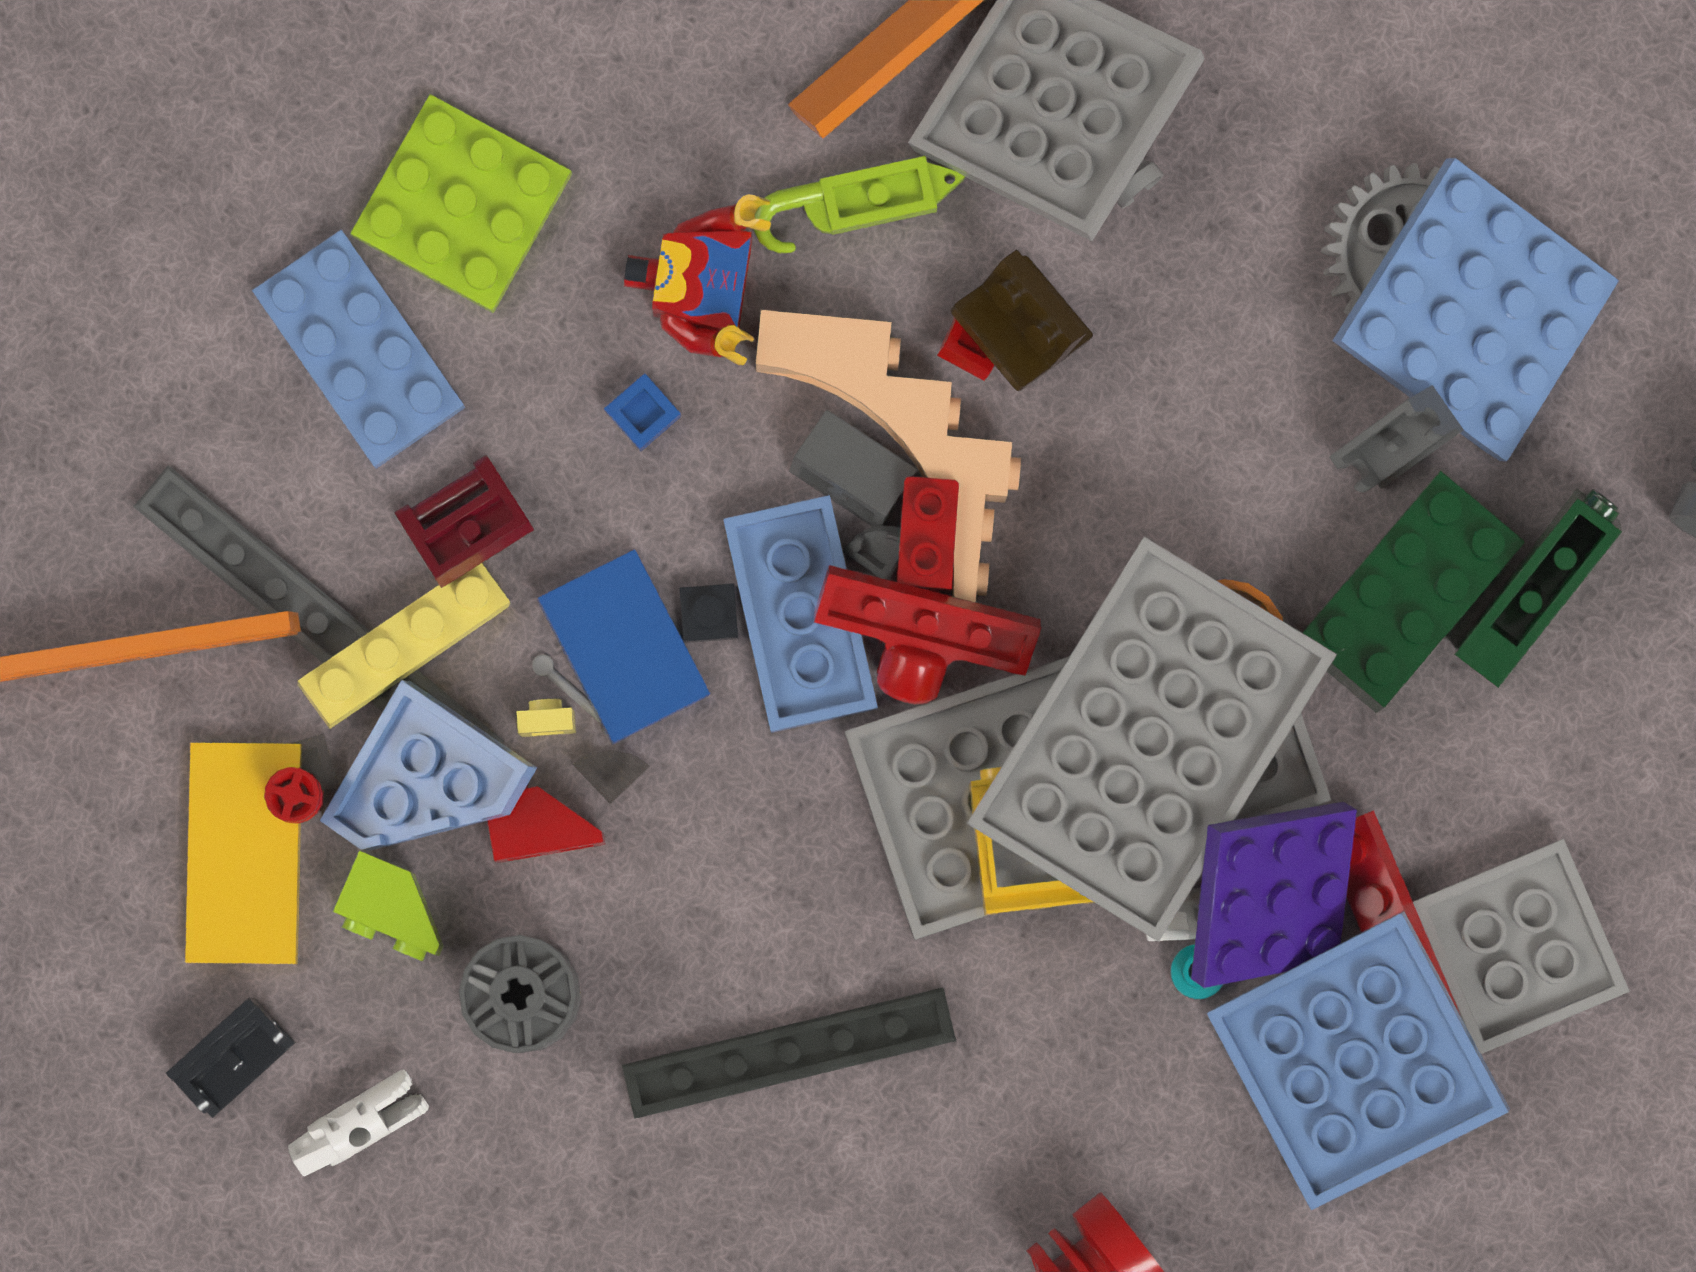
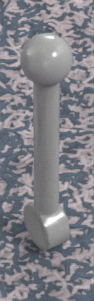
[532,654,608,737]

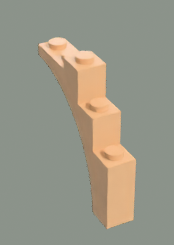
[756,310,1021,602]

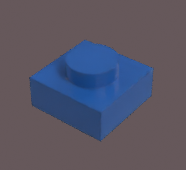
[604,373,681,452]

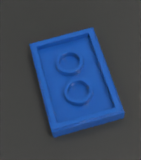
[537,549,710,745]

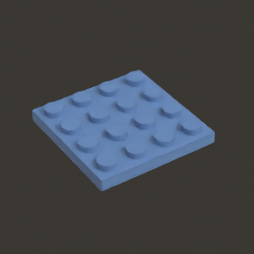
[1332,158,1619,462]
[1207,911,1510,1210]

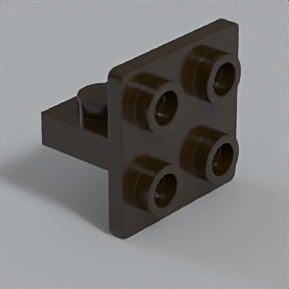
[950,249,1093,391]

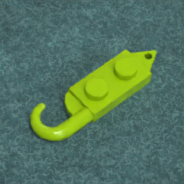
[754,156,965,254]

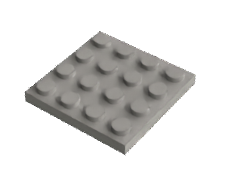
[908,0,1205,241]

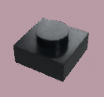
[680,583,738,643]

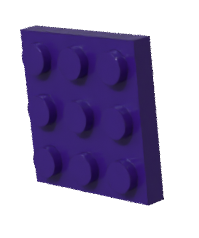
[1191,802,1357,988]

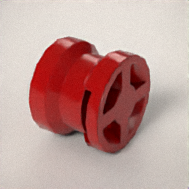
[264,767,323,824]

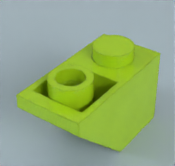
[333,851,444,961]

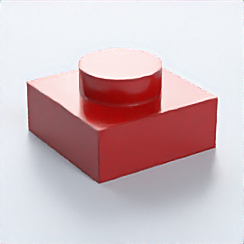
[937,317,994,381]

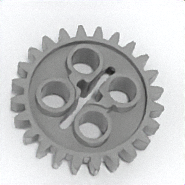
[1321,163,1439,315]

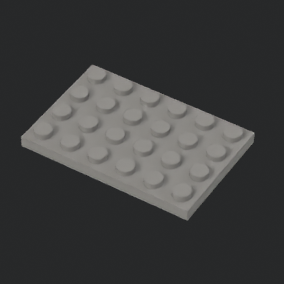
[967,537,1337,942]

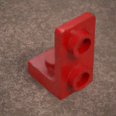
[896,477,959,596]

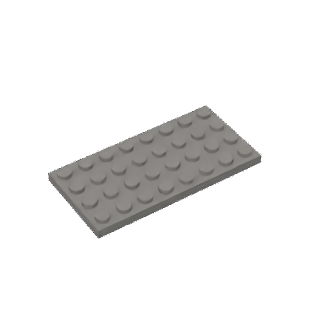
[845,656,1331,940]

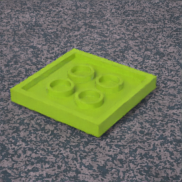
[350,94,572,313]

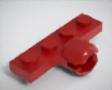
[814,565,1042,704]

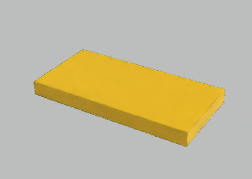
[185,743,303,964]

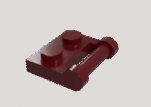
[394,455,534,588]

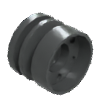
[459,935,582,1053]

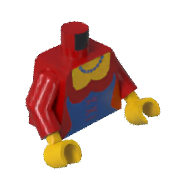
[624,194,771,366]

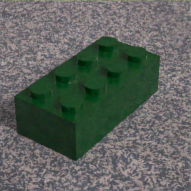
[1301,471,1525,713]

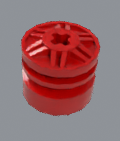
[1026,1192,1164,1272]

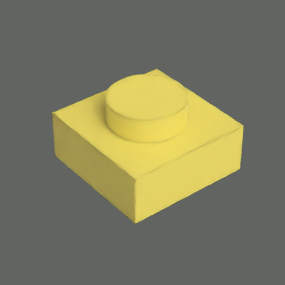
[516,699,576,737]

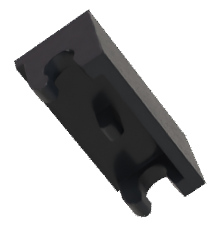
[166,998,296,1118]

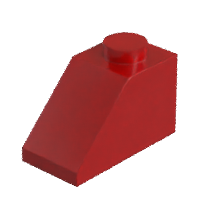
[488,785,606,863]

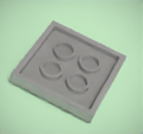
[1413,839,1630,1054]

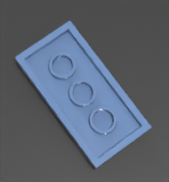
[252,230,465,469]
[723,495,878,733]

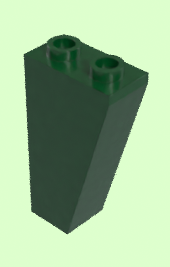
[1454,489,1622,688]

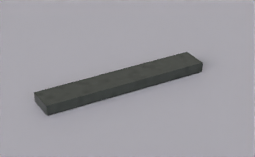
[622,987,956,1119]

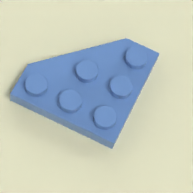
[320,680,537,850]

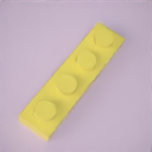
[298,563,510,729]

